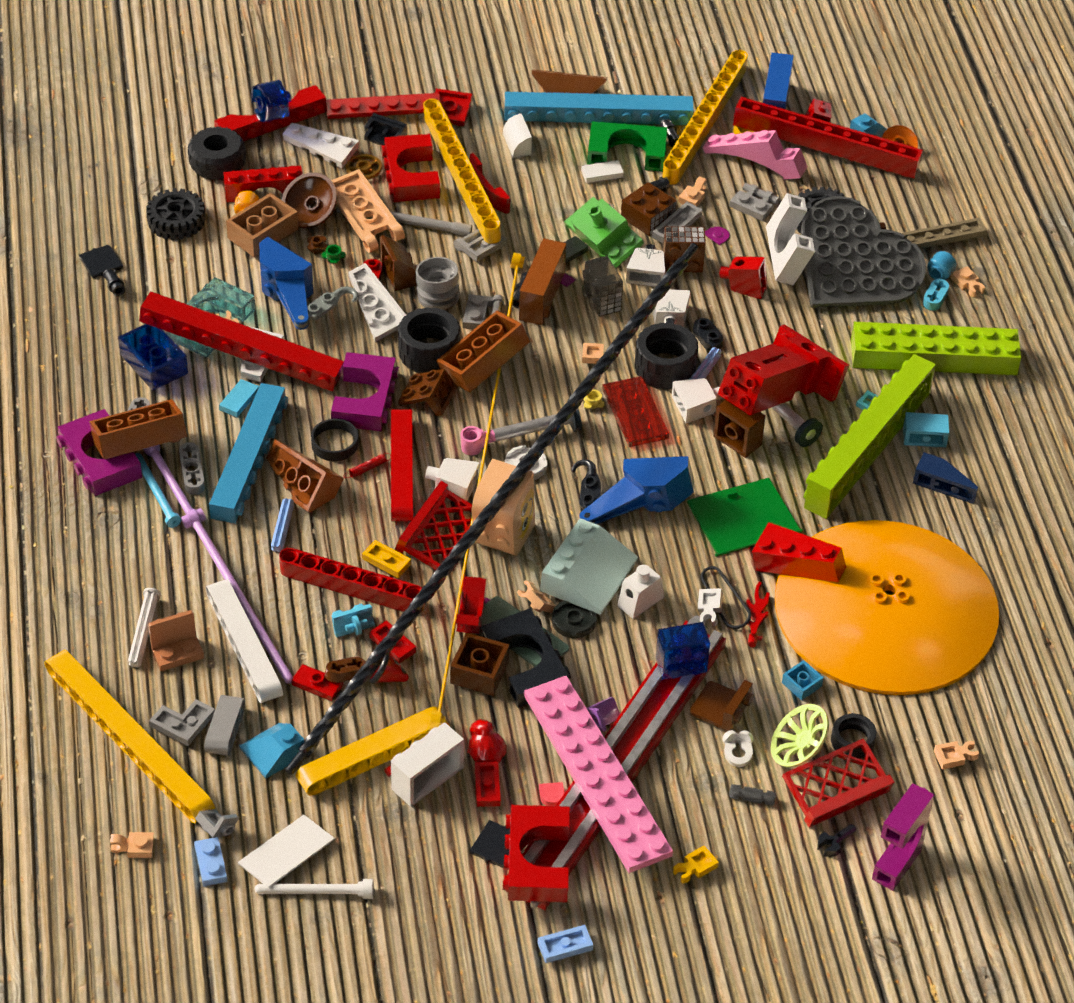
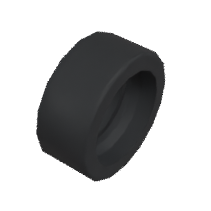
[831,713,877,759]

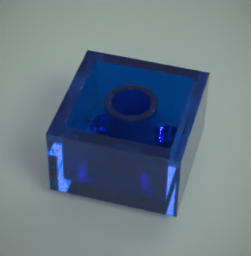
[656,622,710,679]

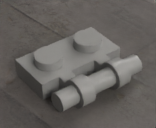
[729,183,780,221]

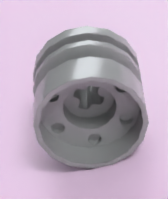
[416,257,460,310]

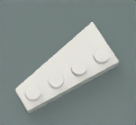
[348,263,406,342]

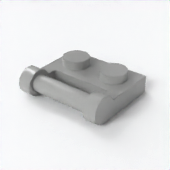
[453,229,507,262]
[463,294,505,329]

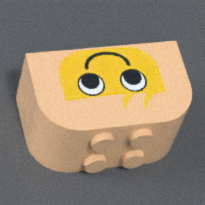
[472,459,535,556]

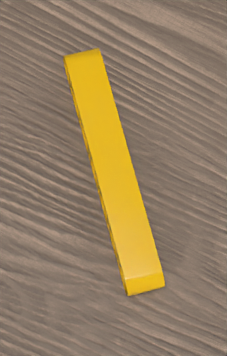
[295,707,450,796]

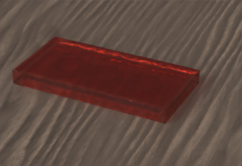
[602,376,670,447]

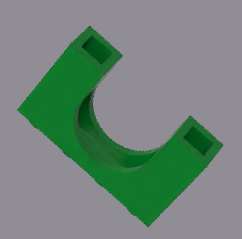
[587,121,667,172]

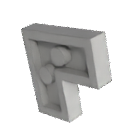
[149,699,215,746]

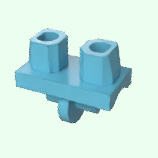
[331,604,375,637]

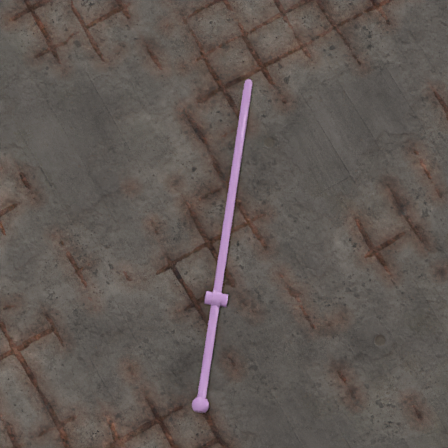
[143,445,293,684]

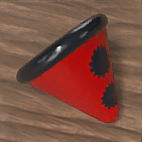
[369,652,409,684]

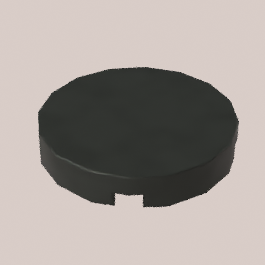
[552,601,597,639]

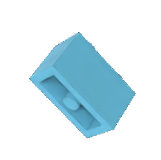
[903,412,949,448]

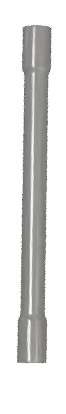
[337,206,473,236]

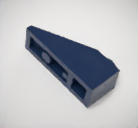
[913,452,978,504]

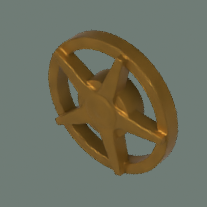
[346,154,382,180]

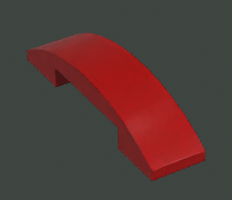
[469,153,510,214]

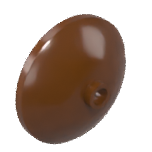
[282,172,338,228]

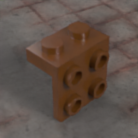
[690,680,754,731]

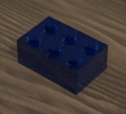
[118,324,188,391]

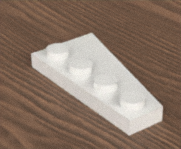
[283,123,360,168]

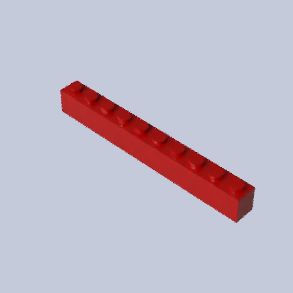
[733,97,923,179]
[139,291,344,392]

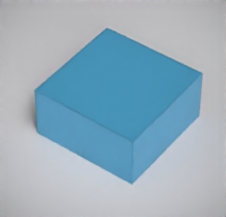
[782,660,824,701]

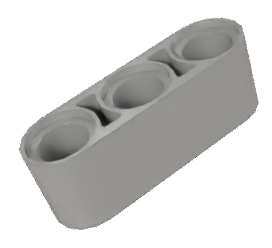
[204,695,245,756]

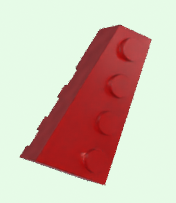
[752,522,846,582]

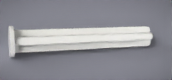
[128,588,161,668]

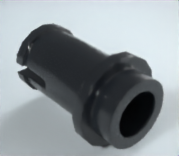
[645,177,670,192]

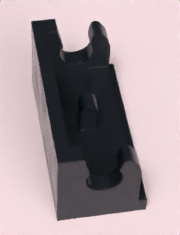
[364,113,407,145]

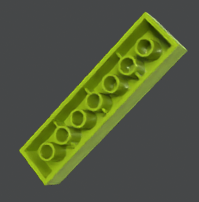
[851,322,1021,375]

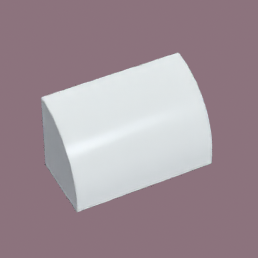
[503,114,532,158]

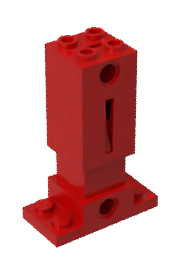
[718,324,849,415]

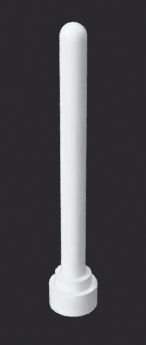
[255,879,374,899]

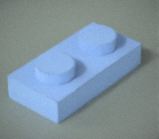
[194,837,228,887]
[538,925,593,963]

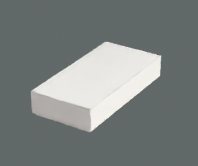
[581,160,624,183]

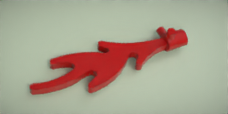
[746,582,770,648]

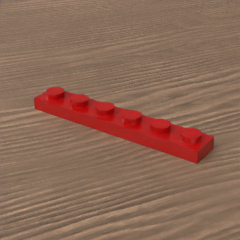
[327,93,440,119]

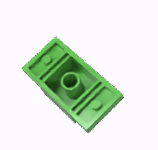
[564,197,644,269]

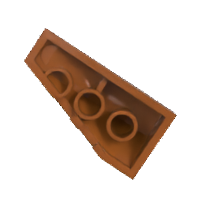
[266,439,344,512]

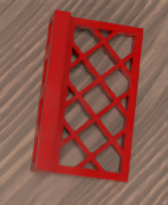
[395,481,472,570]
[782,738,895,828]

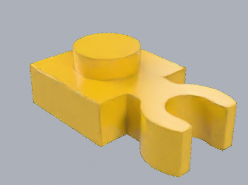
[673,845,719,884]

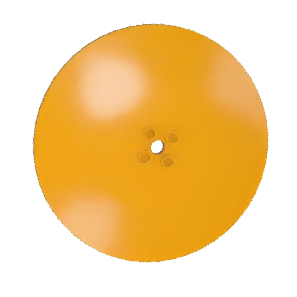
[774,520,999,695]

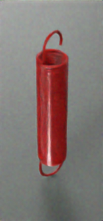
[343,453,391,478]

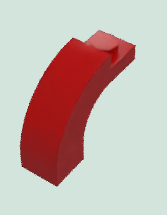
[455,576,488,634]

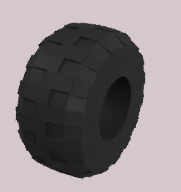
[188,127,246,180]

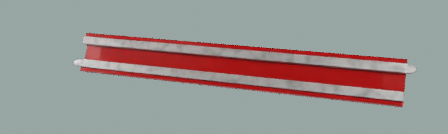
[506,615,726,911]

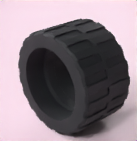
[398,307,460,373]
[635,323,699,390]

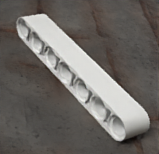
[206,579,283,703]

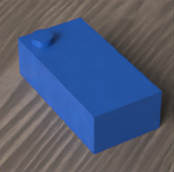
[763,52,794,109]

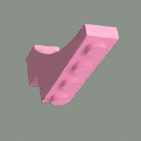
[703,130,808,179]

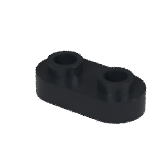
[693,318,723,351]

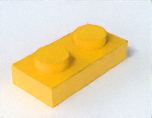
[362,540,411,578]

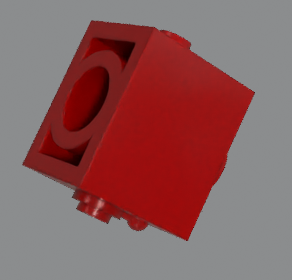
[805,98,831,122]

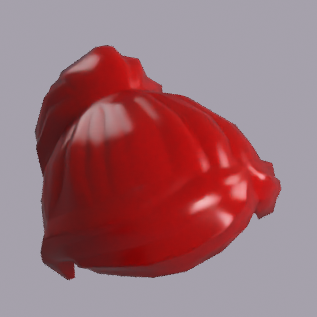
[467,719,507,764]

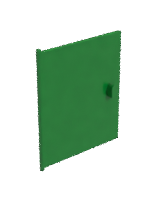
[687,478,803,557]

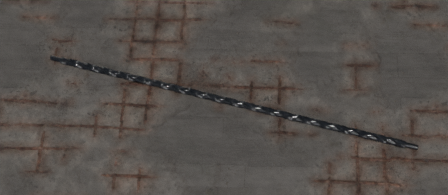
[285,243,698,775]

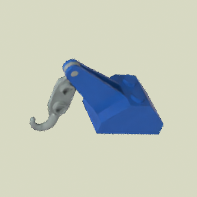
[259,237,358,330]

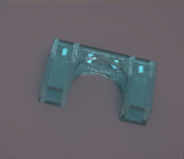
[166,277,255,358]

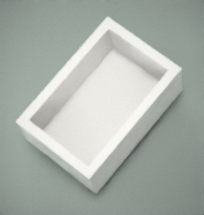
[391,722,464,807]

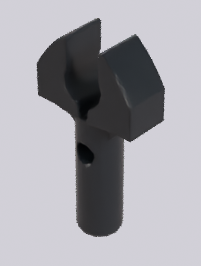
[817,824,857,857]

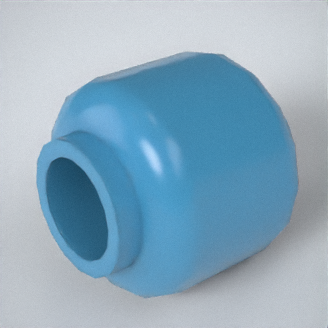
[927,251,957,280]

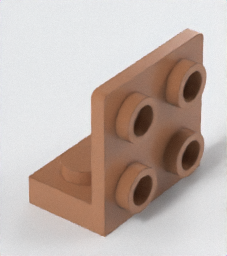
[148,610,204,672]

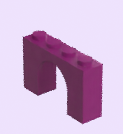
[331,352,399,432]
[56,409,142,496]
[872,783,934,891]

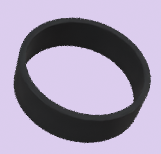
[311,419,358,461]

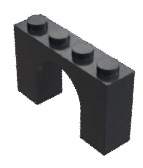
[481,608,571,708]

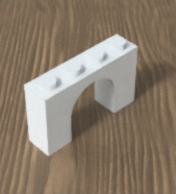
[766,193,815,285]

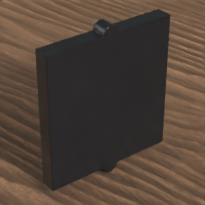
[79,244,123,279]
[469,820,510,868]

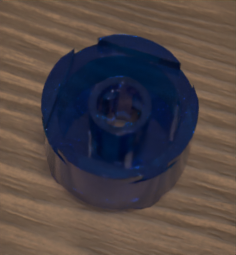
[251,79,291,122]

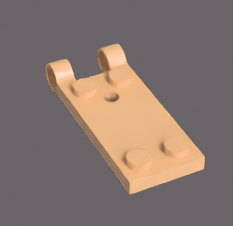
[331,169,405,253]

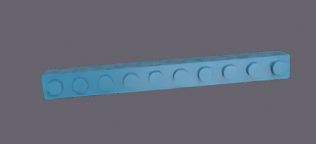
[504,92,694,125]

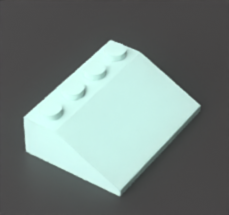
[540,518,638,615]

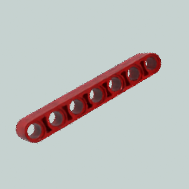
[391,409,413,522]
[279,548,423,612]

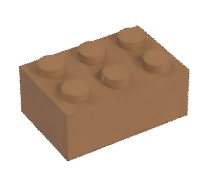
[226,193,298,257]

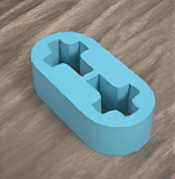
[923,279,949,311]

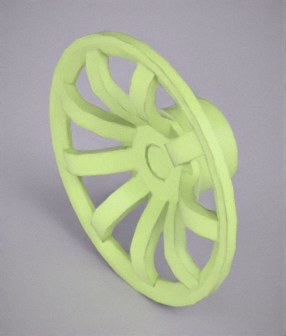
[771,704,829,768]

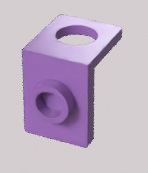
[586,697,620,732]

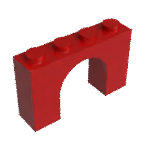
[381,134,440,202]
[503,805,570,902]

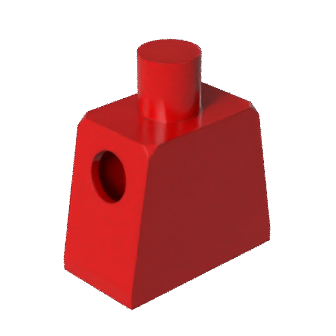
[719,257,768,299]

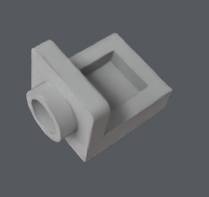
[195,809,239,838]

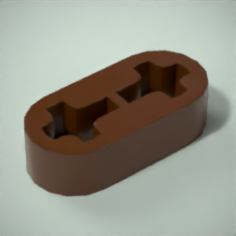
[325,657,366,683]

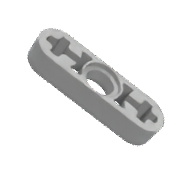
[179,442,205,495]

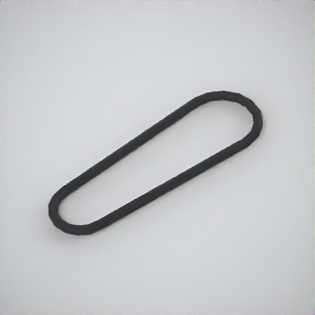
[700,566,751,629]

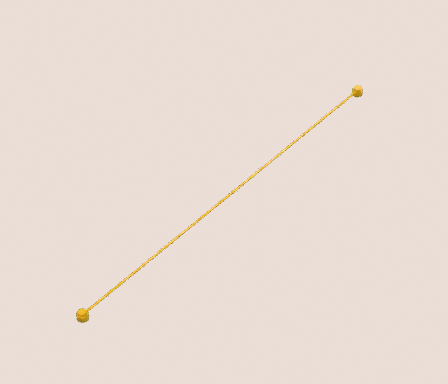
[428,252,525,730]

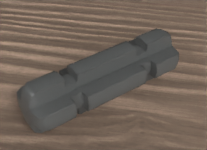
[729,784,776,806]

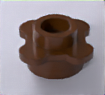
[307,236,327,254]

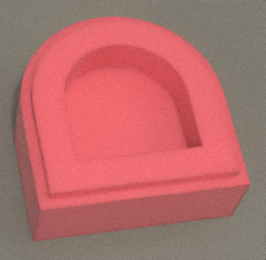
[539,782,564,806]

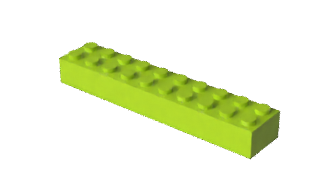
[803,354,936,519]

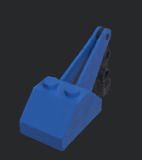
[571,456,695,524]

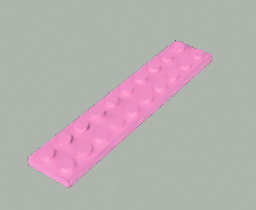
[524,676,673,873]

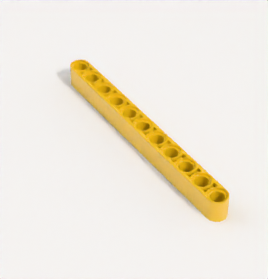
[663,50,748,185]
[423,99,501,244]
[44,649,215,823]

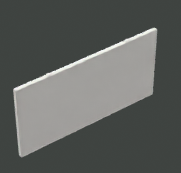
[238,815,335,888]

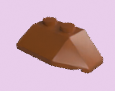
[531,69,608,94]

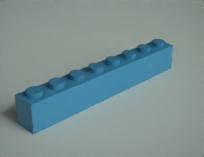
[209,383,288,524]

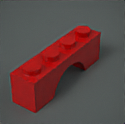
[223,165,303,203]

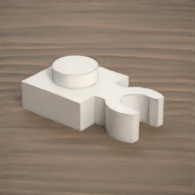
[698,588,723,627]

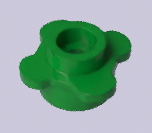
[322,245,346,264]

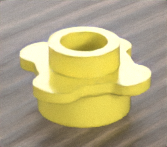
[583,389,604,409]

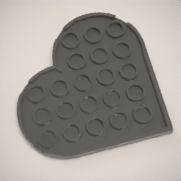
[801,196,926,308]

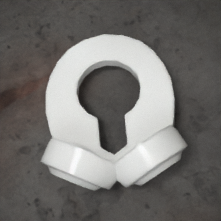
[723,730,754,767]

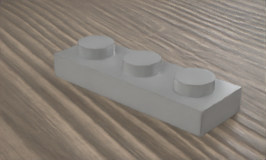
[652,202,703,243]

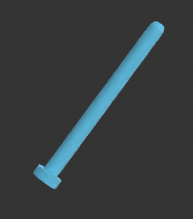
[135,453,181,528]

